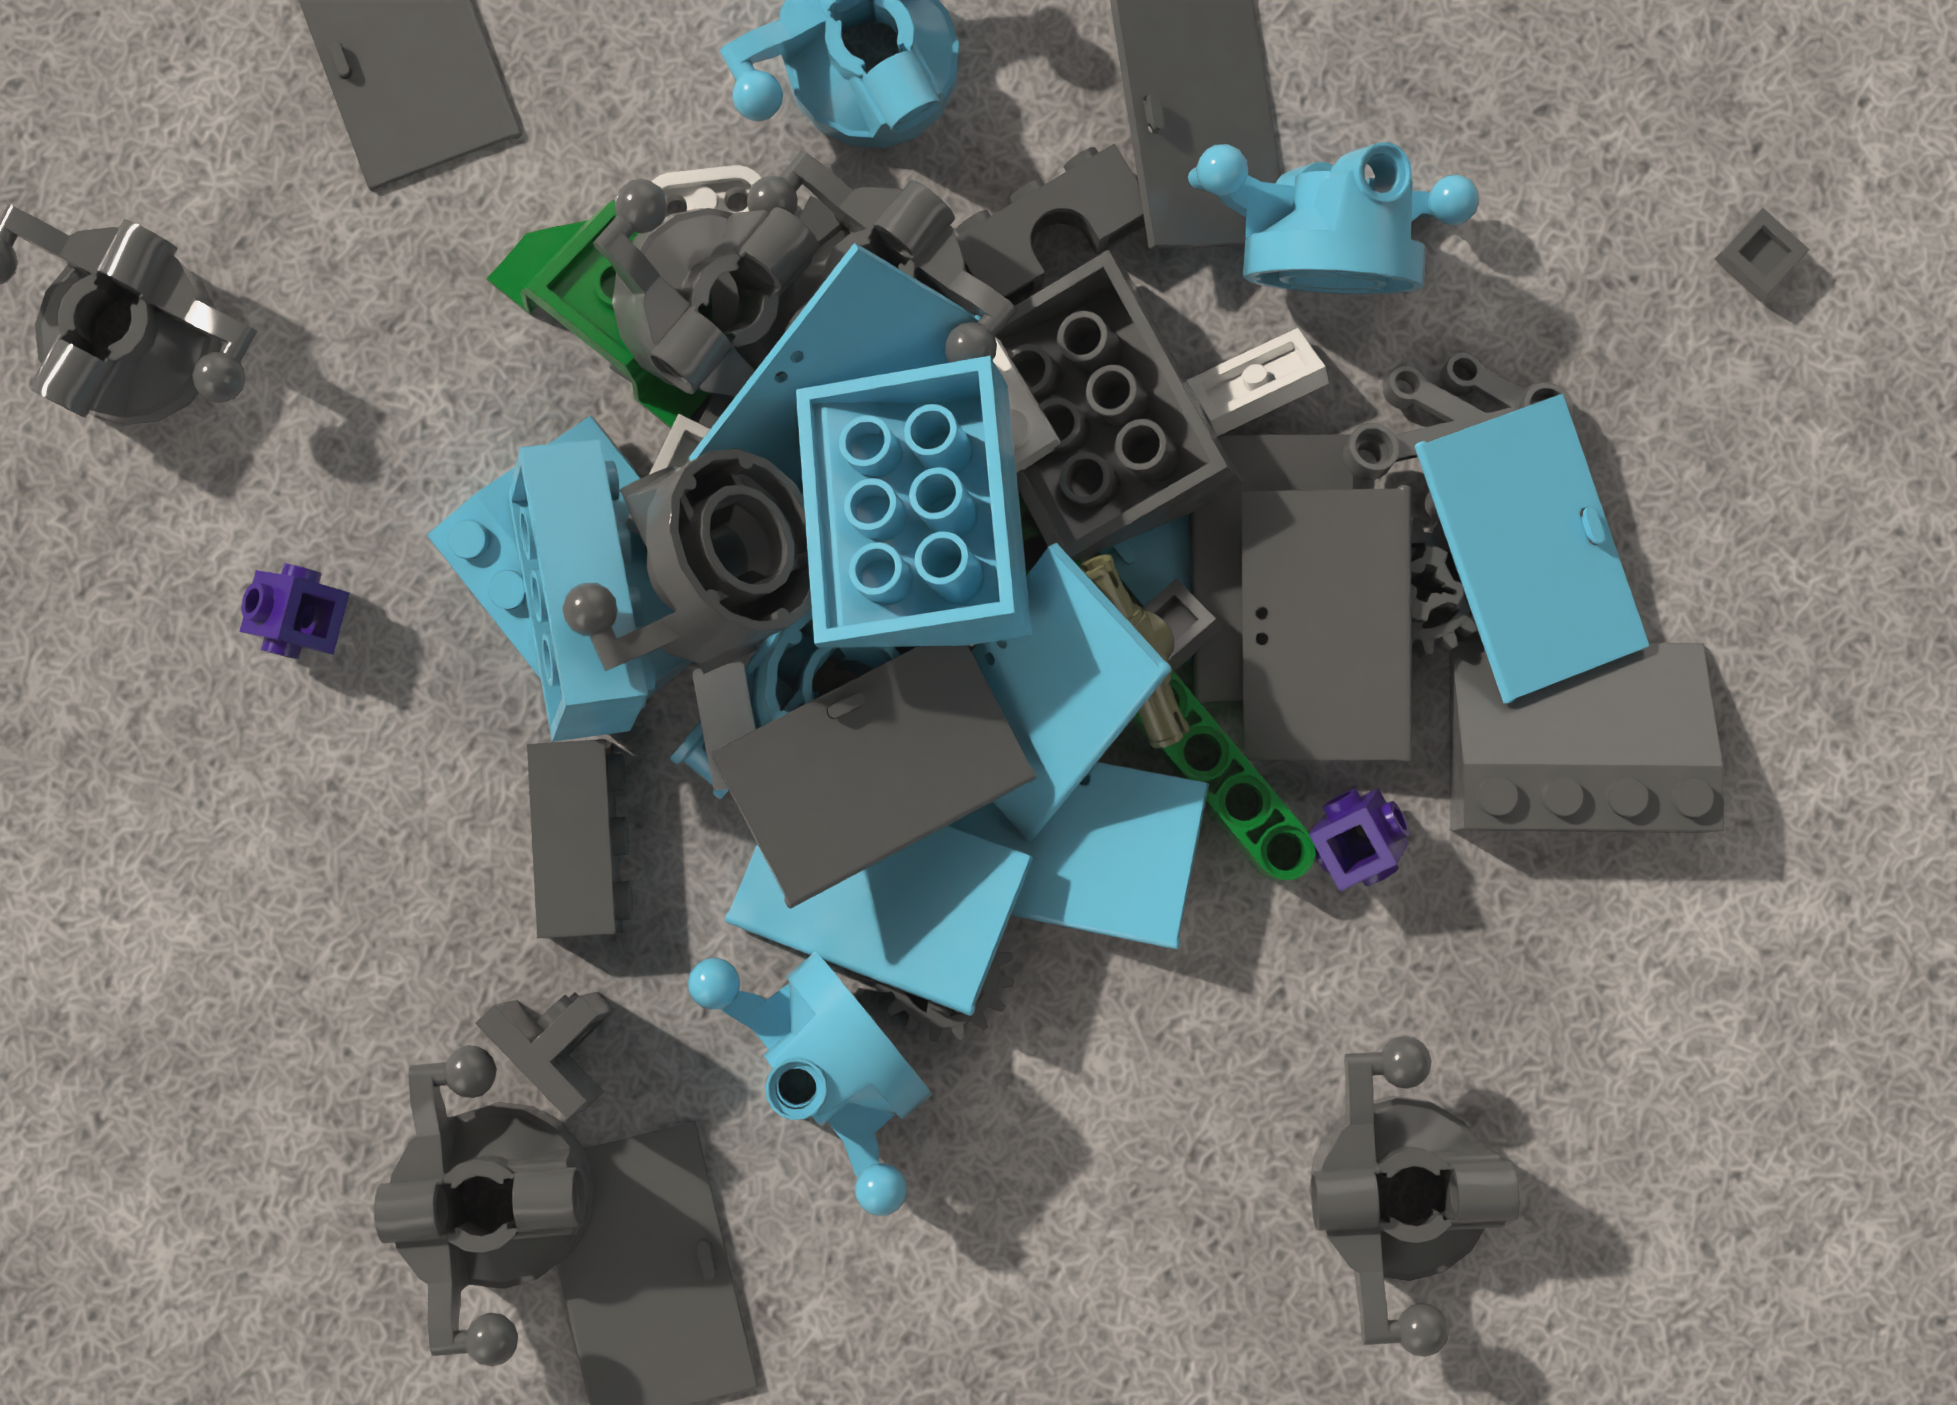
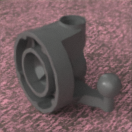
[747,150,1017,363]
[593,179,819,396]
[0,204,257,425]
[562,449,812,674]
[1309,1036,1520,1357]
[374,1045,595,1367]

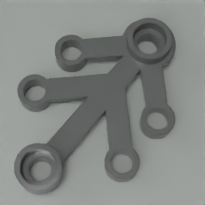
[1343,352,1574,522]

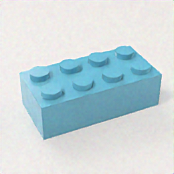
[508,439,655,742]

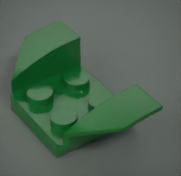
[486,199,713,429]

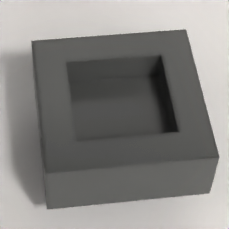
[1714,208,1810,301]
[1142,578,1222,671]

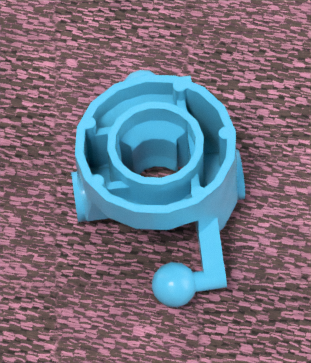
[720,0,959,148]
[1188,142,1480,295]
[688,952,933,1216]

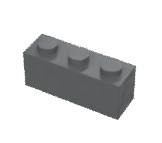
[527,739,633,939]

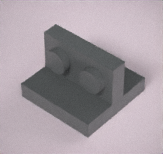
[475,992,615,1120]

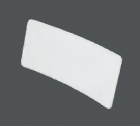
[693,662,756,791]

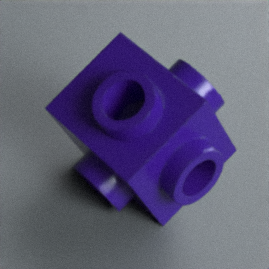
[239,563,350,660]
[1309,788,1410,891]

